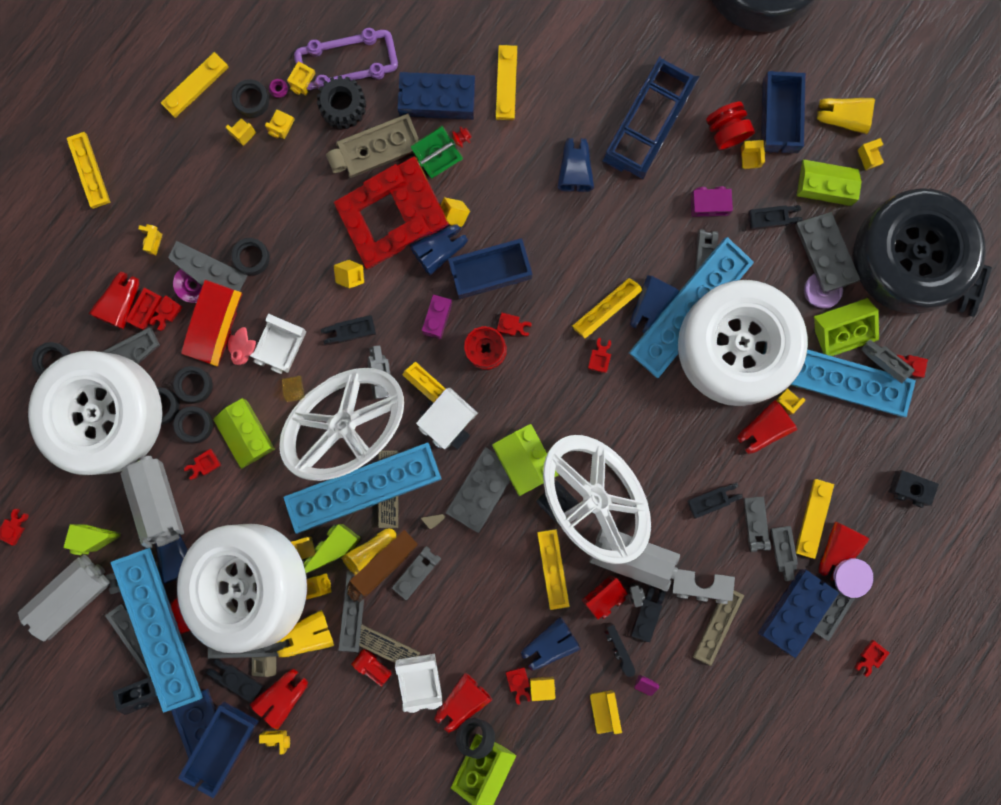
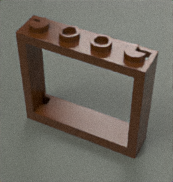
[346,530,418,603]

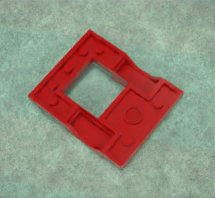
[334,156,450,269]

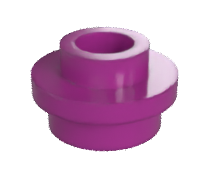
[269,79,288,98]

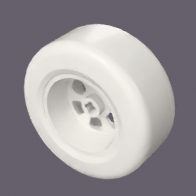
[678,280,808,406]
[28,351,162,475]
[177,524,307,653]

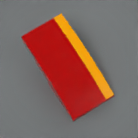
[181,280,243,367]

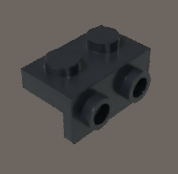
[536,481,579,527]

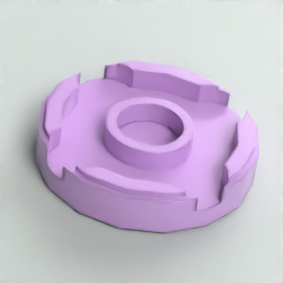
[804,274,843,309]
[833,558,873,598]

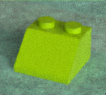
[64,524,121,555]

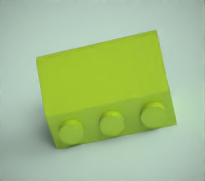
[797,159,862,206]
[814,298,879,356]
[213,398,275,469]
[492,424,558,496]
[451,734,516,805]

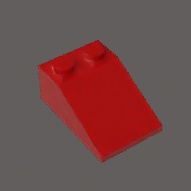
[582,575,627,619]

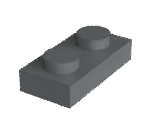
[626,583,645,607]

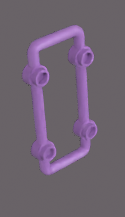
[294,28,398,90]

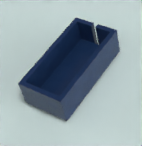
[761,71,806,154]
[398,72,475,120]
[448,238,533,299]
[758,569,839,658]
[178,702,259,798]

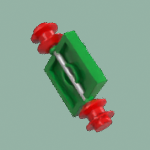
[411,125,472,179]

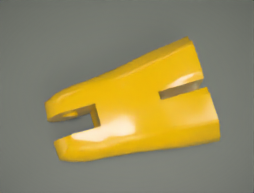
[817,98,875,135]
[341,528,396,575]
[274,610,334,657]

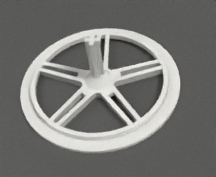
[280,368,404,481]
[543,435,651,564]

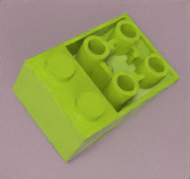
[303,524,361,573]

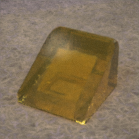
[282,376,305,402]

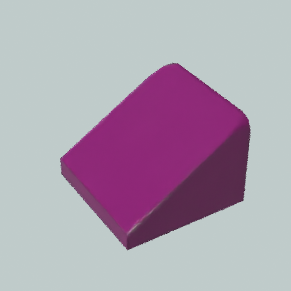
[634,675,659,696]

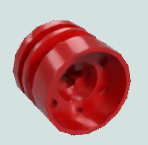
[706,101,755,150]
[464,326,507,370]

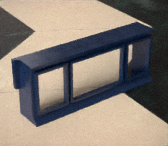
[602,56,700,179]

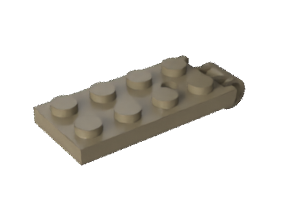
[326,114,419,178]

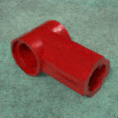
[351,648,392,687]

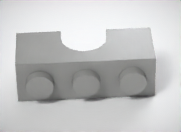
[673,569,735,604]

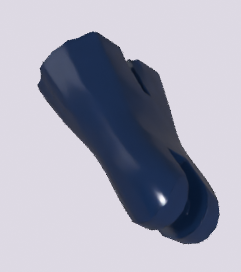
[557,138,594,192]
[410,224,468,276]
[630,275,680,333]
[154,534,188,584]
[520,617,581,671]

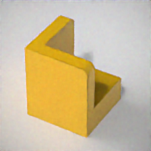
[225,119,256,146]
[857,138,884,170]
[741,140,765,169]
[440,197,470,227]
[334,260,364,289]
[776,388,805,415]
[291,537,316,559]
[530,677,555,701]

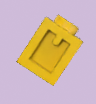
[287,61,316,95]
[265,110,295,139]
[138,224,163,256]
[306,574,331,599]
[259,730,290,754]

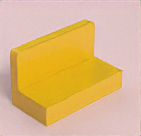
[590,690,622,734]

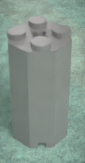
[120,456,184,548]
[589,527,680,592]
[18,554,110,642]

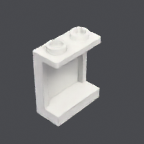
[250,314,306,374]
[416,388,478,449]
[395,653,442,713]

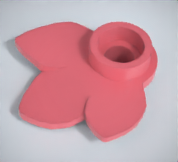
[228,327,256,365]

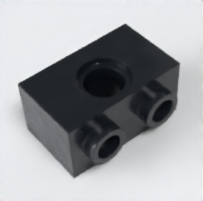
[888,470,939,508]
[113,677,159,715]

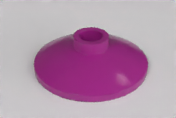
[173,269,202,303]

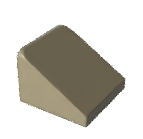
[421,514,446,529]
[252,656,276,677]

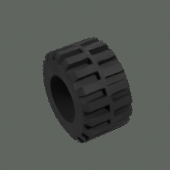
[317,76,366,129]

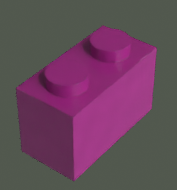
[691,186,733,217]
[422,294,452,340]

